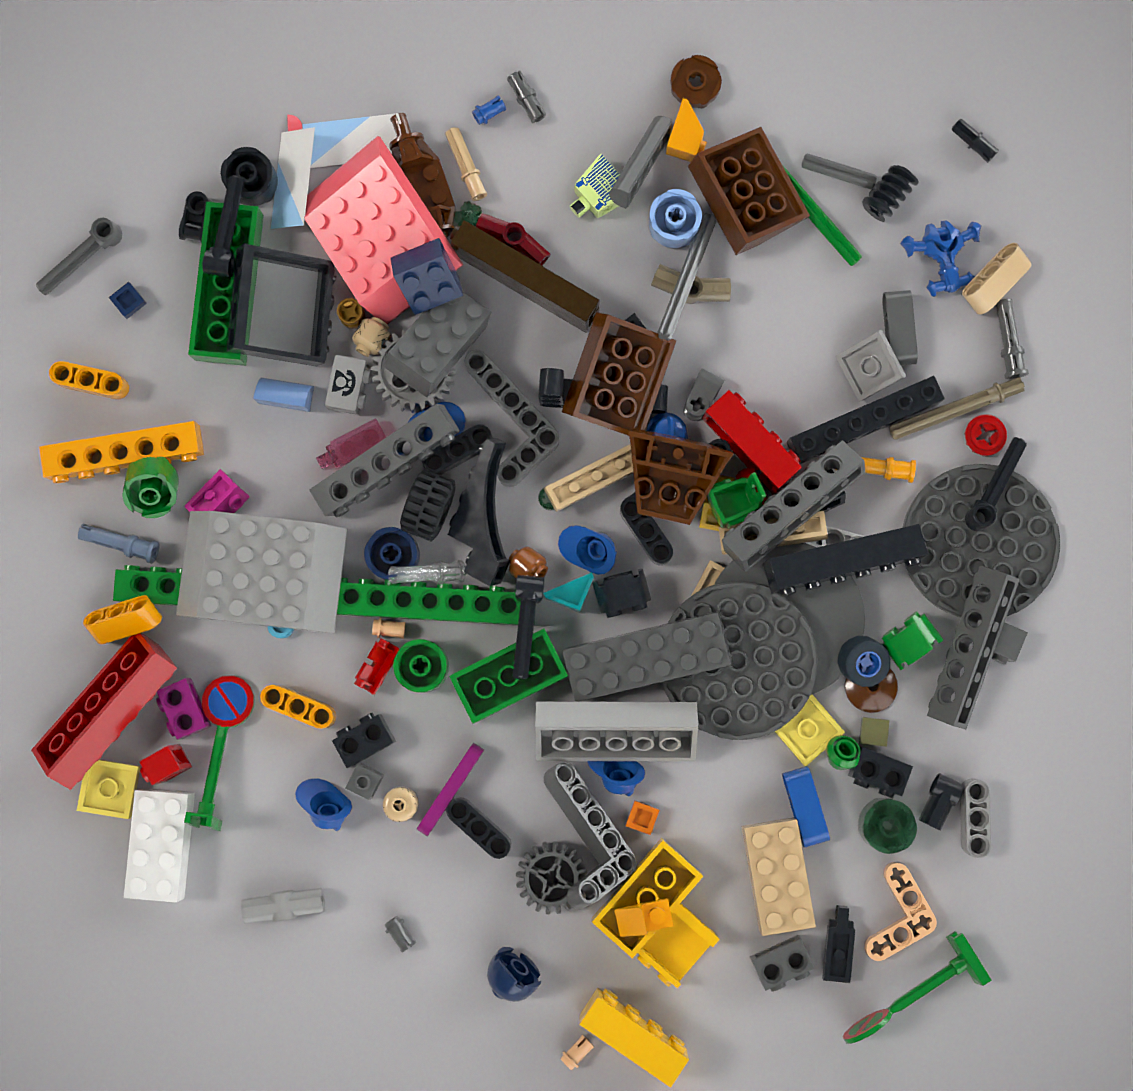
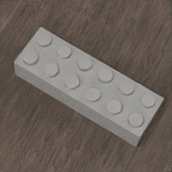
[535,701,698,761]

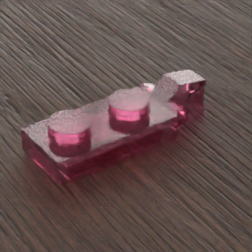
[316,419,386,469]

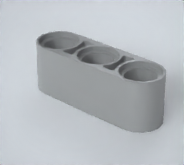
[960,779,991,858]

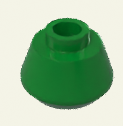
[827,735,861,770]

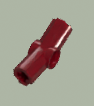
[476,213,551,266]

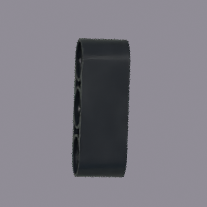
[422,424,493,475]
[447,797,512,859]

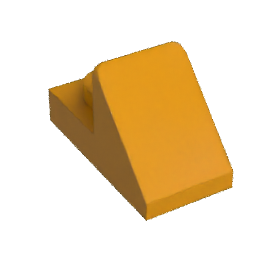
[614,898,673,937]

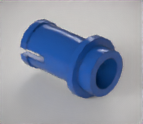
[472,95,506,125]

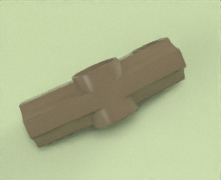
[651,264,731,304]

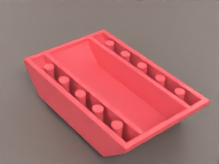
[304,136,464,325]

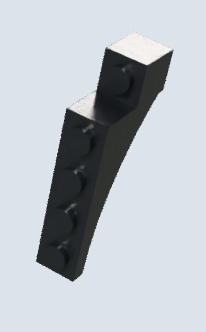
[447,439,511,586]

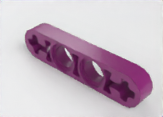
[416,742,484,837]

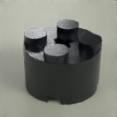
[220,147,278,206]
[592,569,651,618]

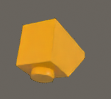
[666,98,707,162]

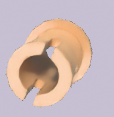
[372,617,406,639]
[560,1034,594,1070]

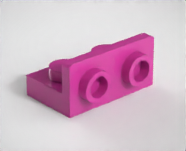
[184,469,249,513]

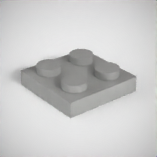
[836,330,906,402]

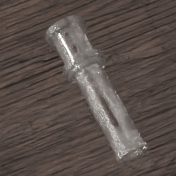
[388,560,466,584]

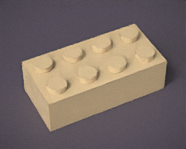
[741,817,816,936]

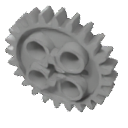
[371,330,455,413]

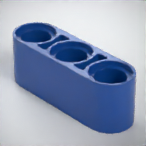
[782,766,830,848]

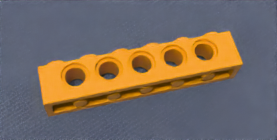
[39,421,204,483]

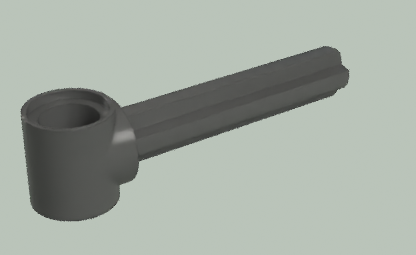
[36,217,122,295]

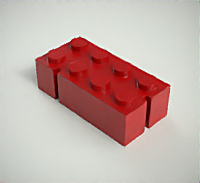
[702,390,802,495]

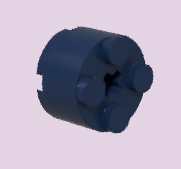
[364,527,420,581]

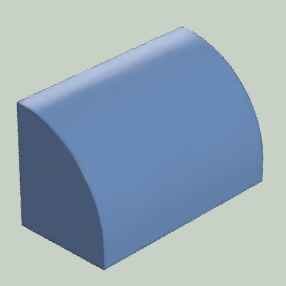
[253,378,314,412]

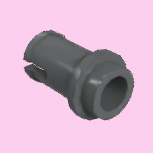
[385,916,416,952]

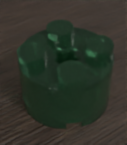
[858,798,917,854]

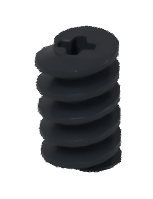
[862,165,919,222]

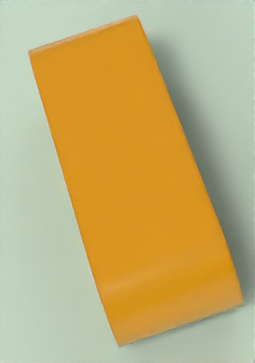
[49,361,129,400]
[83,595,162,644]
[260,685,337,729]

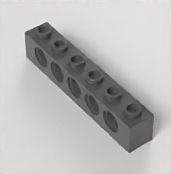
[309,404,460,518]
[722,440,866,572]
[927,566,1020,730]

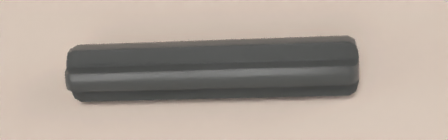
[802,153,877,189]

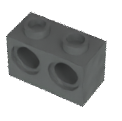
[750,935,815,992]

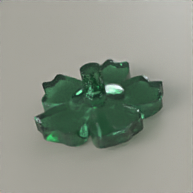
[454,201,482,227]

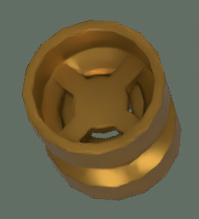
[337,298,366,329]

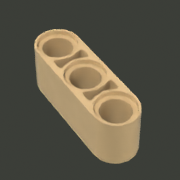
[962,243,1031,314]

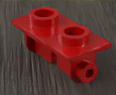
[354,638,400,696]

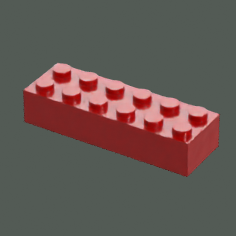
[31,632,177,790]

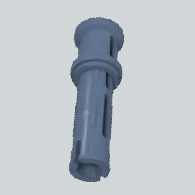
[78,524,160,564]

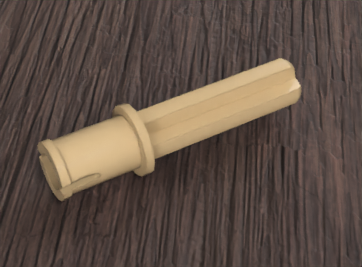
[445,127,487,201]

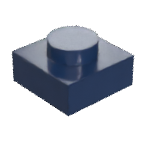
[108,282,147,319]

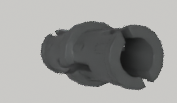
[507,71,546,123]

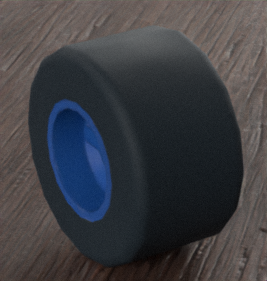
[838,636,891,687]

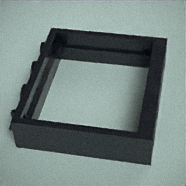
[226,244,337,367]

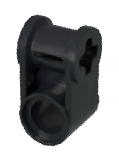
[179,191,212,242]

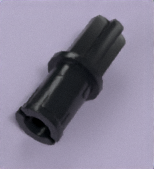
[952,119,999,163]

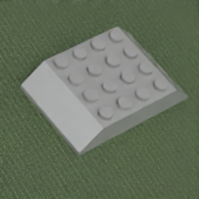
[176,511,347,634]

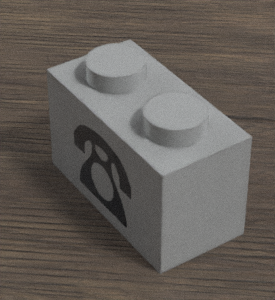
[325,355,372,415]

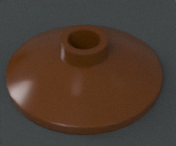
[845,663,898,713]

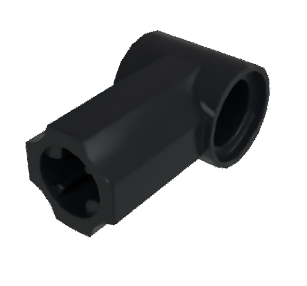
[919,773,964,831]

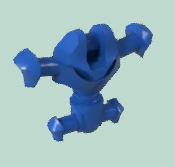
[900,220,982,297]

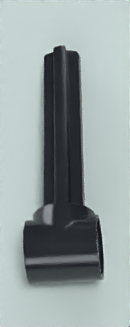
[202,175,244,278]
[965,437,1027,531]
[512,575,544,680]

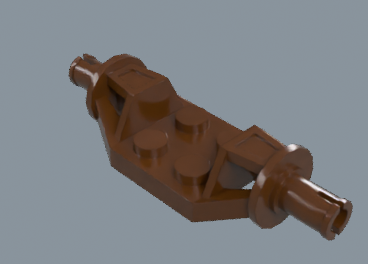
[389,113,456,240]

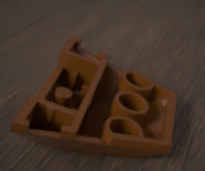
[629,430,734,525]

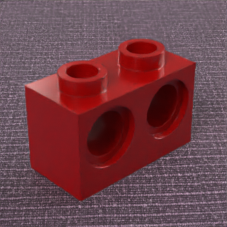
[139,744,192,785]

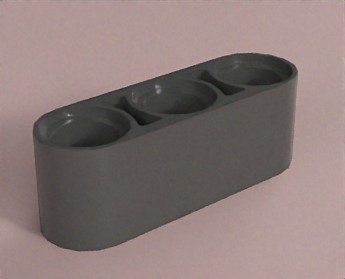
[882,290,918,365]

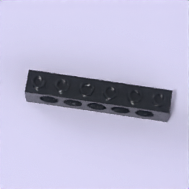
[786,375,945,464]

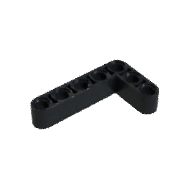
[538,368,668,414]
[620,439,731,566]

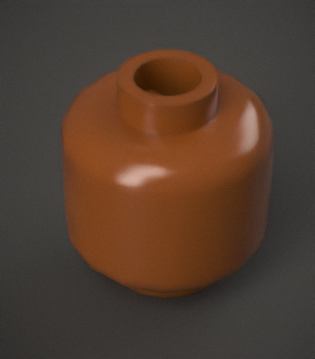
[509,547,548,579]

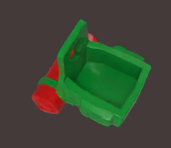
[707,468,773,529]

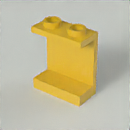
[637,903,720,989]

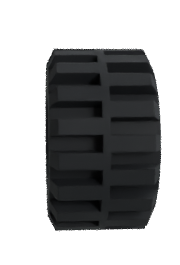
[400,469,456,542]

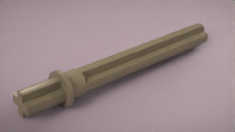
[889,377,1025,440]

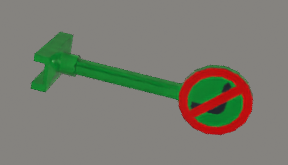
[843,931,992,1044]

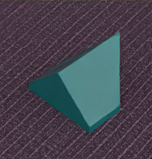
[544,572,594,613]

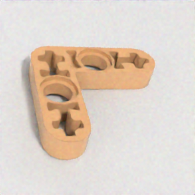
[864,862,937,961]

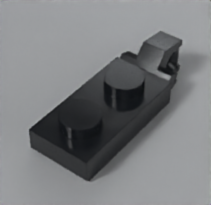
[822,905,855,983]

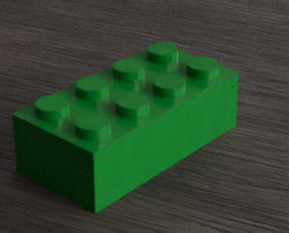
[449,628,568,724]

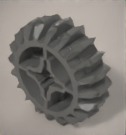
[516,841,587,915]

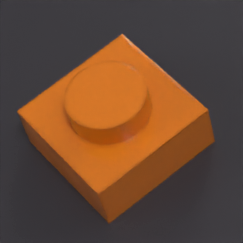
[625,800,660,835]

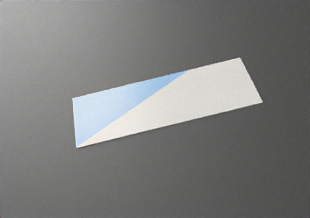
[302,113,401,168]
[271,127,315,229]

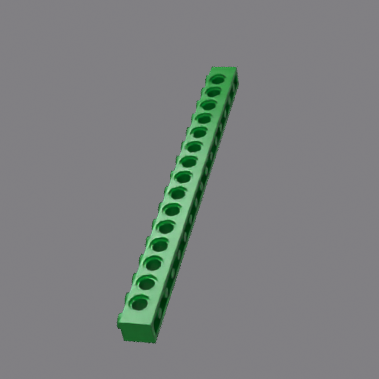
[113,565,535,626]

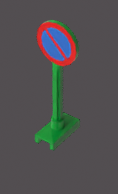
[184,675,254,831]

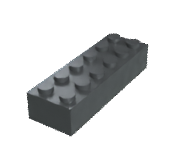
[563,611,732,702]

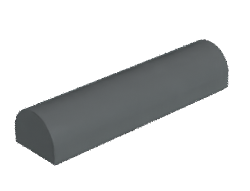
[609,116,672,209]

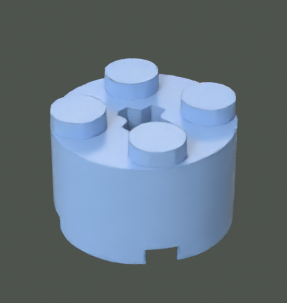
[649,189,702,248]

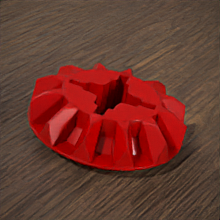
[964,414,1007,456]

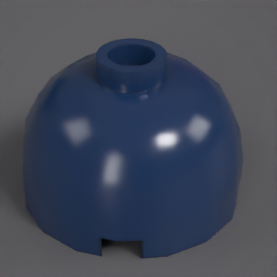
[487,947,541,1002]

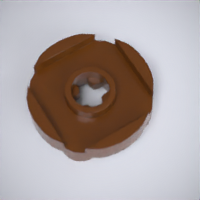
[670,55,722,109]

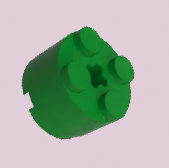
[122,457,179,518]
[881,611,944,670]
[393,639,449,693]

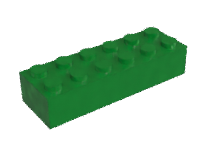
[188,202,264,366]

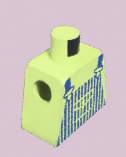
[569,154,620,218]

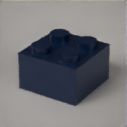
[391,238,463,315]

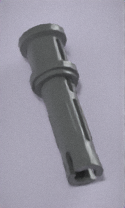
[996,298,1029,379]

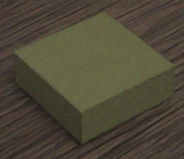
[859,717,890,747]

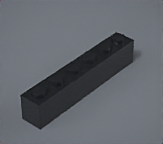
[763,524,928,596]

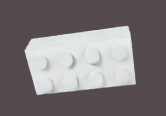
[124,788,195,902]

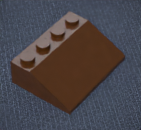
[688,127,810,255]
[562,312,677,436]

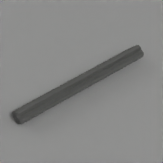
[658,213,716,341]

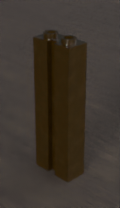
[450,220,600,333]

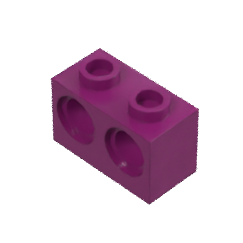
[156,678,211,740]

